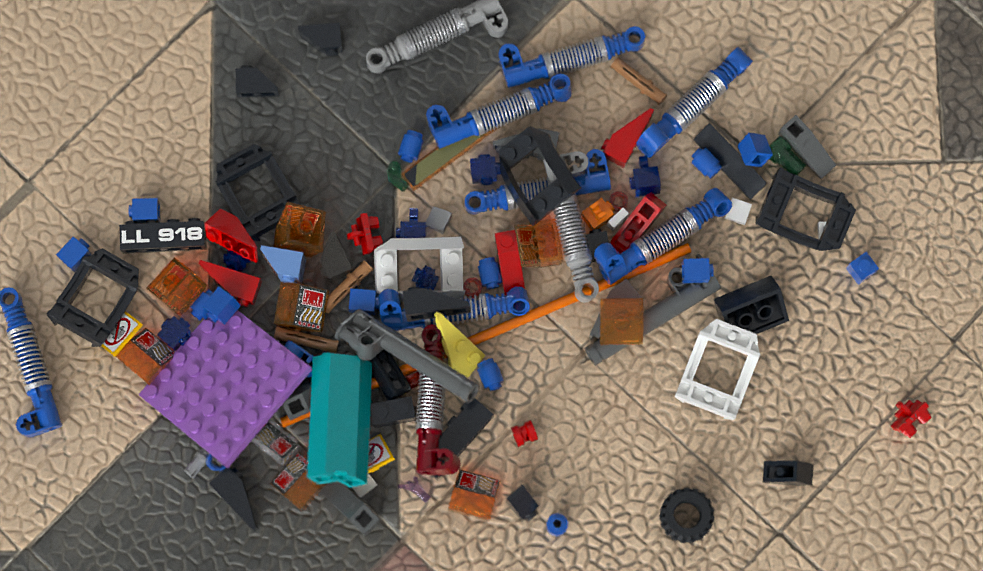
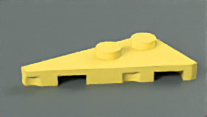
[434,312,485,378]

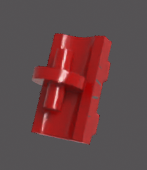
[347,213,383,255]
[890,400,932,438]

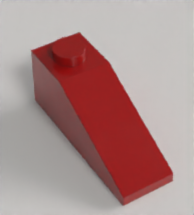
[601,108,654,168]
[609,192,667,254]
[495,230,525,295]
[199,260,262,307]

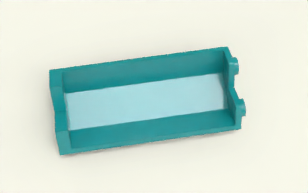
[307,352,372,487]

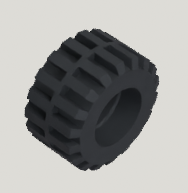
[659,487,715,544]

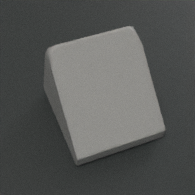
[424,207,452,234]

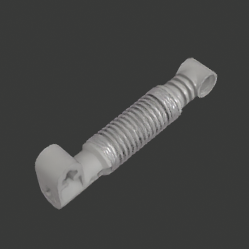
[366,0,508,73]
[543,151,599,303]

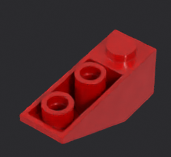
[205,208,258,263]

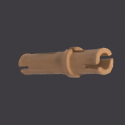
[611,57,667,105]
[324,260,373,314]
[274,326,339,354]

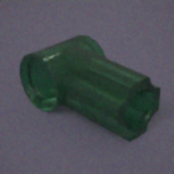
[769,136,806,175]

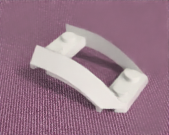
[374,237,465,302]
[675,319,760,420]

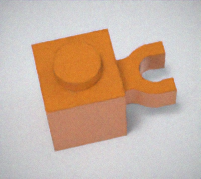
[581,198,615,230]

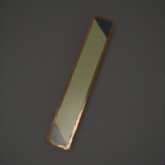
[401,101,500,192]

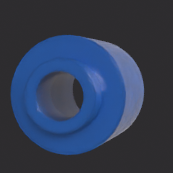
[398,130,424,163]
[691,148,722,179]
[478,257,502,290]
[190,289,213,321]
[477,358,504,391]
[546,513,568,537]

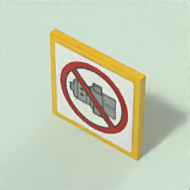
[101,311,143,357]
[368,434,395,473]

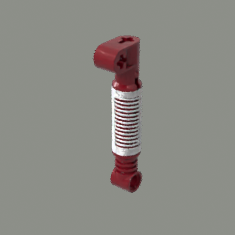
[415,324,461,475]

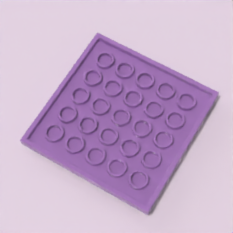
[138,310,312,468]

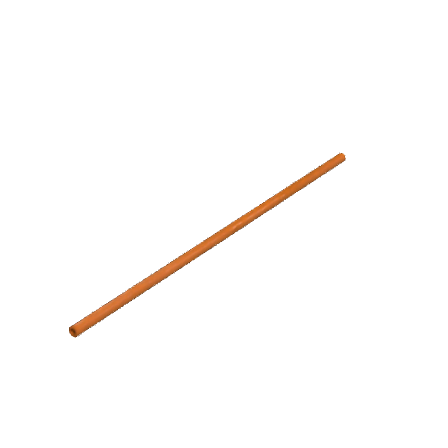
[280,243,691,428]

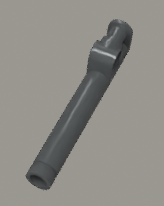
[584,253,721,366]
[335,309,479,403]

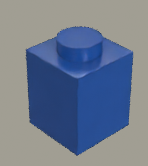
[737,133,773,168]
[128,198,160,224]
[56,236,92,273]
[846,252,879,285]
[681,258,714,283]
[203,287,241,325]
[349,289,379,315]

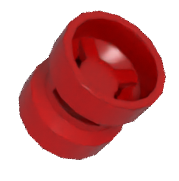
[511,420,538,447]

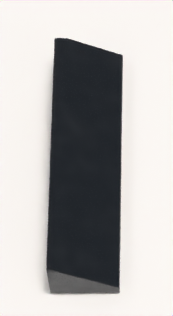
[693,123,767,200]
[367,349,412,401]

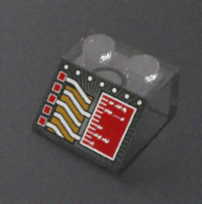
[251,420,300,468]

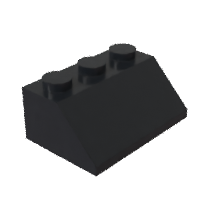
[713,275,789,334]

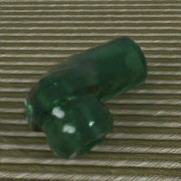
[388,161,409,192]

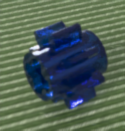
[223,250,250,271]
[412,265,439,290]

